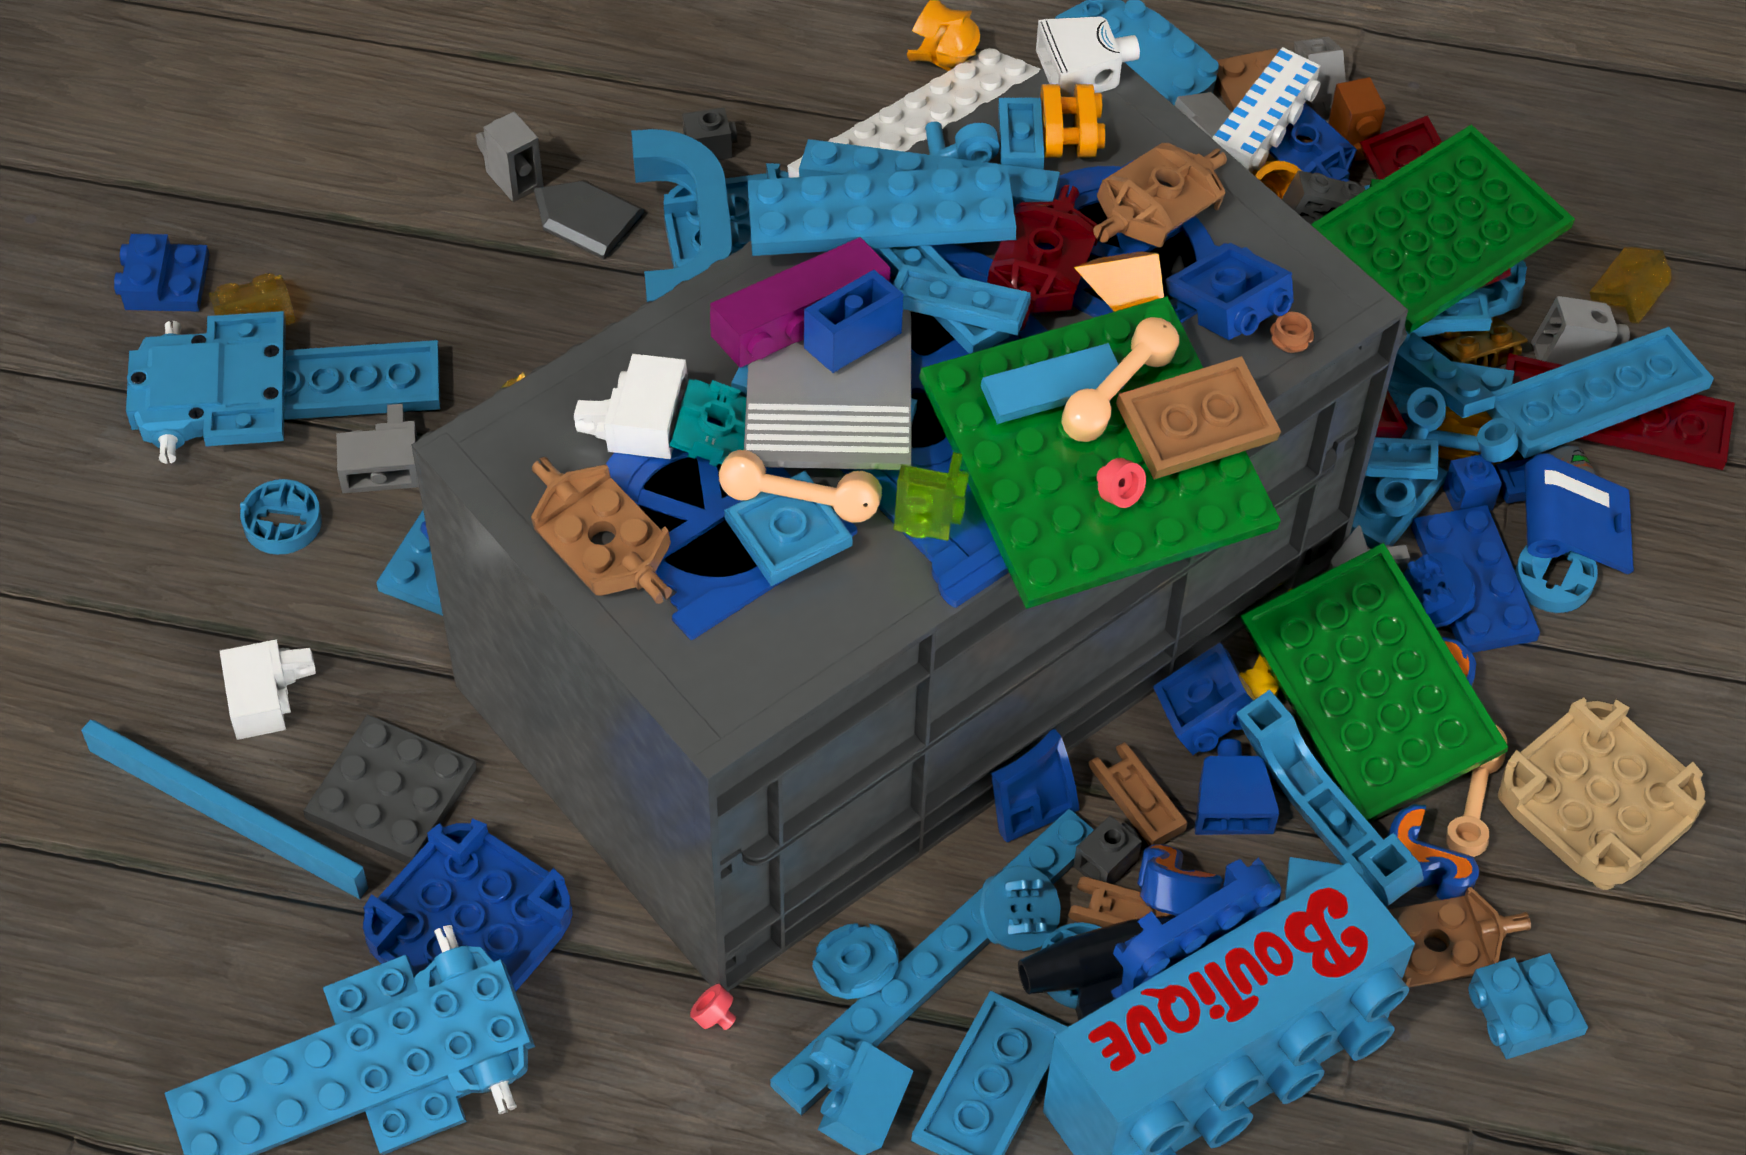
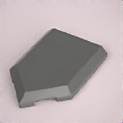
[534,180,644,259]

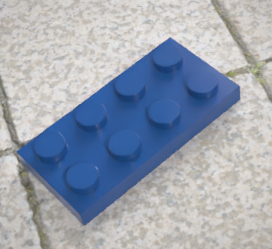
[1411,505,1540,653]

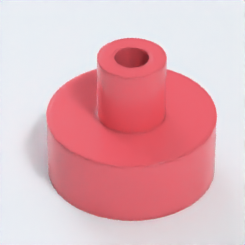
[1097,458,1146,508]
[690,984,736,1030]

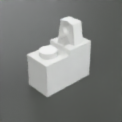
[574,354,688,459]
[220,639,316,740]

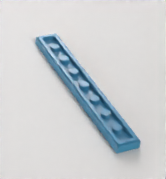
[81,719,368,899]

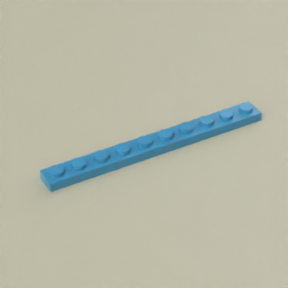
[770,809,1094,1116]

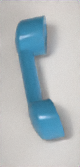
[1376,387,1446,517]
[1398,407,1519,463]

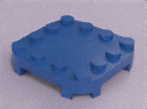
[363,818,573,992]
[1111,857,1281,999]

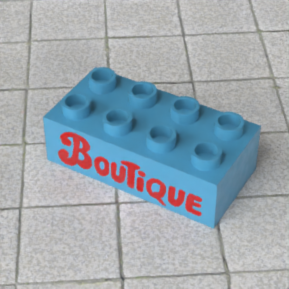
[1043,862,1415,1155]

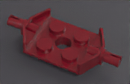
[987,185,1098,331]

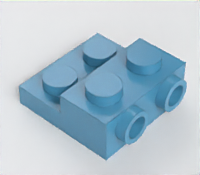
[1468,953,1588,1060]

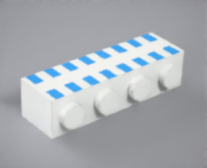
[1212,47,1321,173]

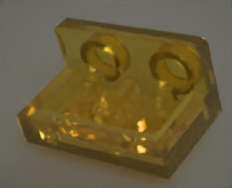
[1589,247,1672,323]
[208,273,295,325]

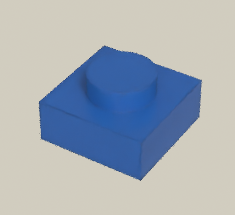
[1495,458,1532,504]

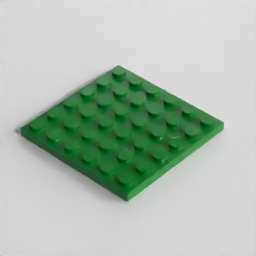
[919,296,1281,609]

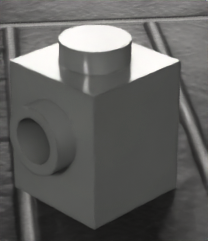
[682,107,737,160]
[1073,815,1142,884]

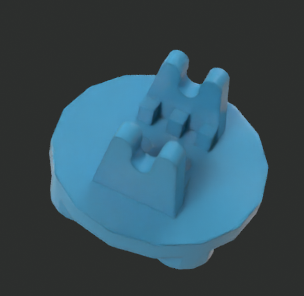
[980,865,1061,952]

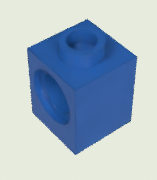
[1443,454,1502,511]

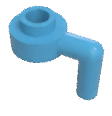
[925,122,1000,162]

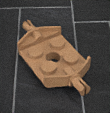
[1093,143,1227,248]
[531,457,672,604]
[1386,887,1531,988]

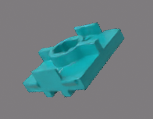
[669,379,747,467]

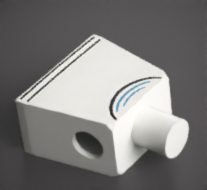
[1036,17,1140,97]

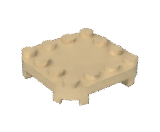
[1498,697,1706,890]

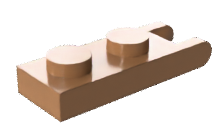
[1089,742,1188,846]
[1068,877,1171,927]

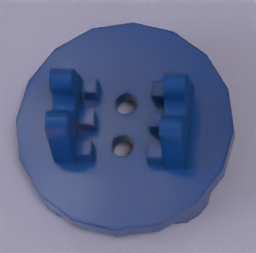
[1403,552,1475,628]

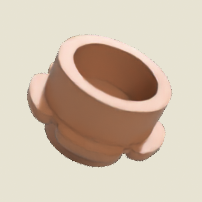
[1270,312,1314,353]

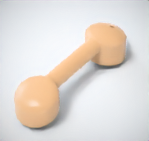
[1061,317,1179,442]
[719,450,882,523]
[1446,725,1507,857]

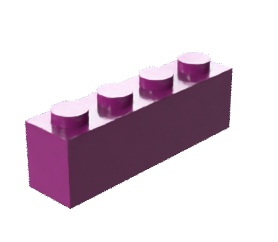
[710,237,890,368]

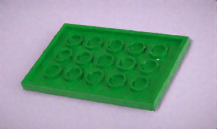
[1311,124,1575,334]
[1241,543,1508,823]

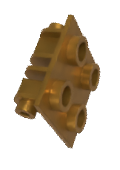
[1425,316,1527,368]

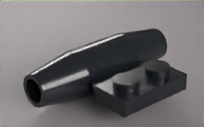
[1018,915,1176,1020]

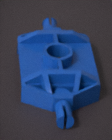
[1269,103,1357,182]

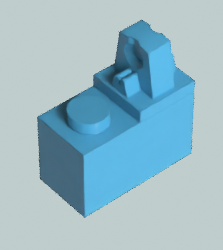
[809,1036,914,1155]

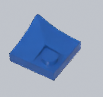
[991,729,1079,842]

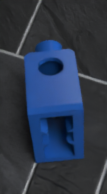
[1194,739,1279,835]

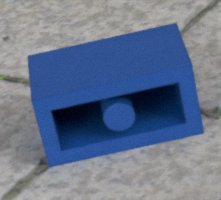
[804,270,904,373]

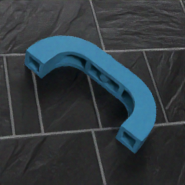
[631,129,739,302]
[1236,690,1424,907]

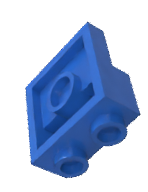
[114,234,210,312]
[1166,243,1294,340]
[1153,642,1255,755]

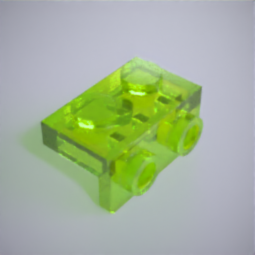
[894,452,969,541]

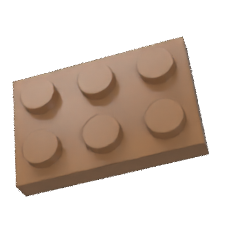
[1116,356,1281,479]

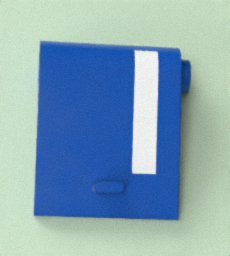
[1524,454,1634,574]

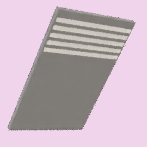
[744,309,911,470]

